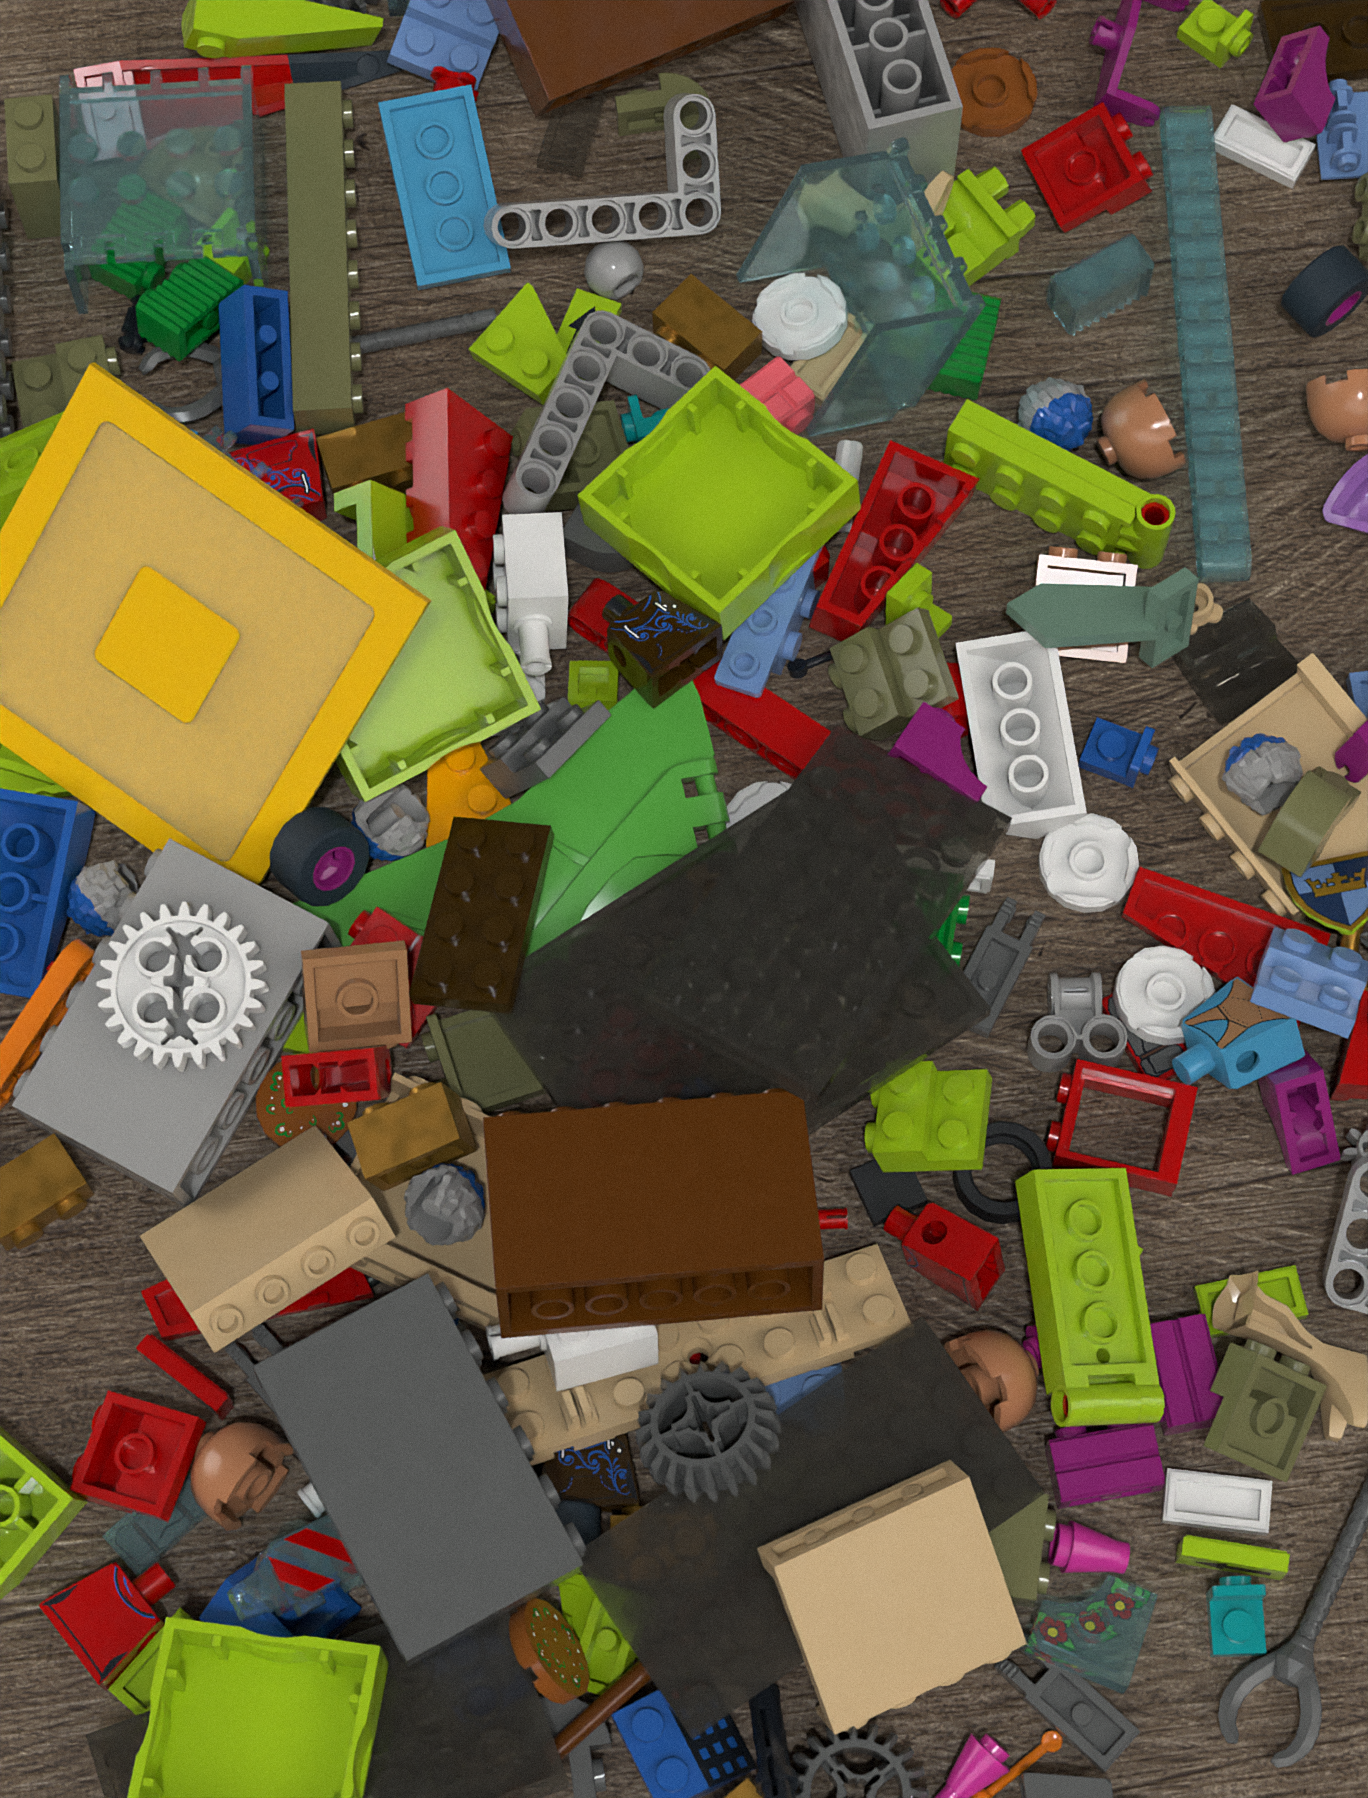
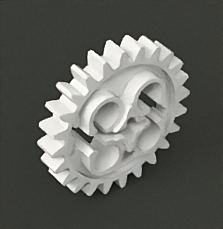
[96,902,269,1072]

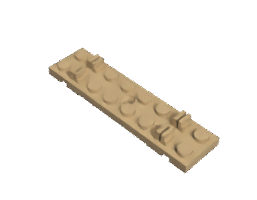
[483,1244,914,1466]

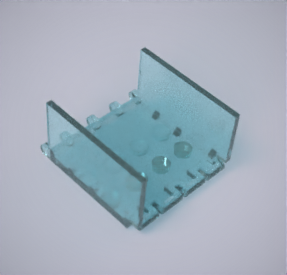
[59,65,268,314]
[736,137,986,436]

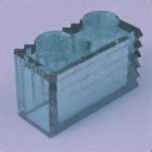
[1046,233,1155,336]

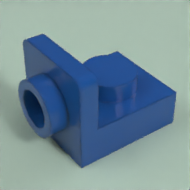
[1078,717,1159,788]

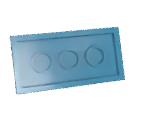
[378,84,511,290]

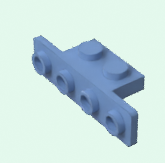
[714,546,823,698]

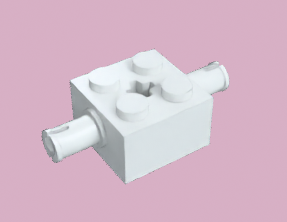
[493,492,568,675]
[485,1324,659,1392]

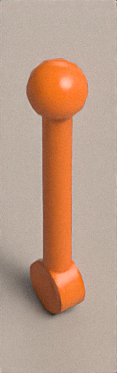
[971,1731,1063,1798]

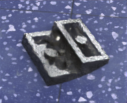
[1171,598,1300,725]

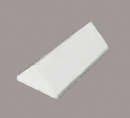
[955,631,1087,839]

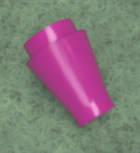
[1048,1520,1130,1574]

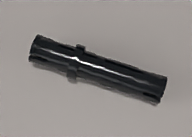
[746,1681,799,1798]

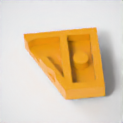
[426,742,512,848]

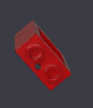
[1046,1059,1198,1197]

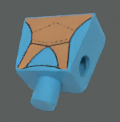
[1172,977,1305,1089]

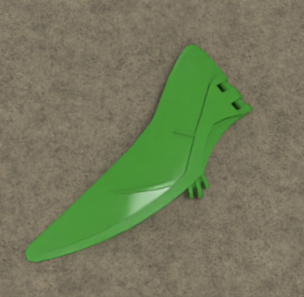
[292,680,739,992]

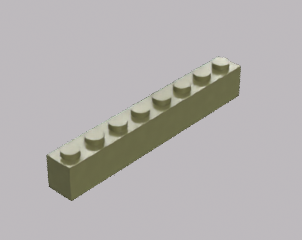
[284,81,364,435]

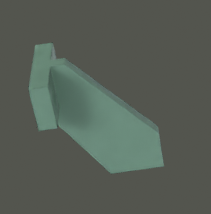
[1006,567,1199,668]

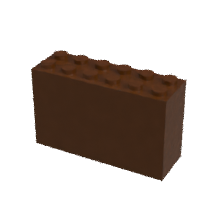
[486,0,801,117]
[483,1088,824,1339]

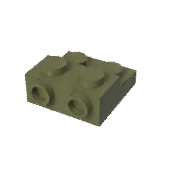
[11,335,121,428]
[510,400,629,512]
[828,607,959,741]
[1203,1339,1327,1483]

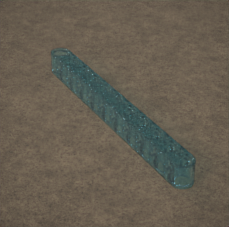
[1160,105,1251,583]

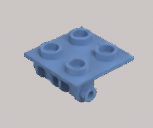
[1316,79,1368,180]

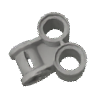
[1026,972,1128,1073]

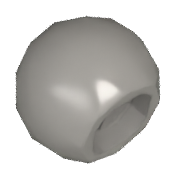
[584,241,644,300]

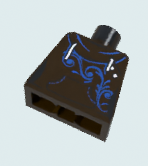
[602,591,723,709]
[541,1433,640,1514]

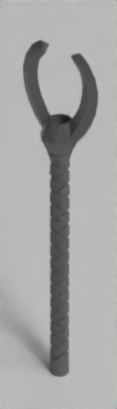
[138,308,496,423]
[1218,1476,1368,1768]

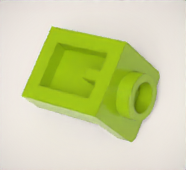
[1176,0,1254,69]
[885,563,952,639]
[567,661,619,711]

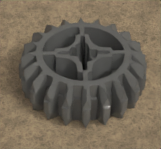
[635,1361,781,1503]
[793,1724,929,1798]

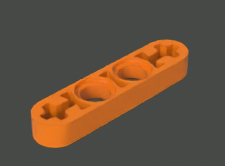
[0,939,95,1110]

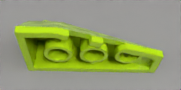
[181,0,383,58]

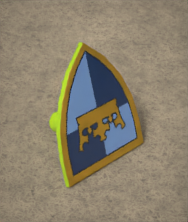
[1281,851,1368,935]

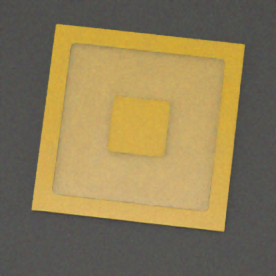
[0,362,432,886]

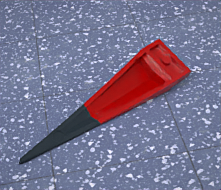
[73,50,404,165]

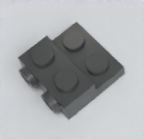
[479,696,611,799]

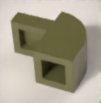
[615,73,717,161]
[1258,766,1361,878]

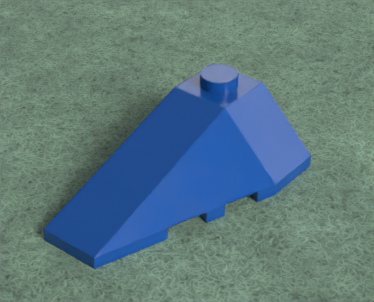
[0,788,96,999]

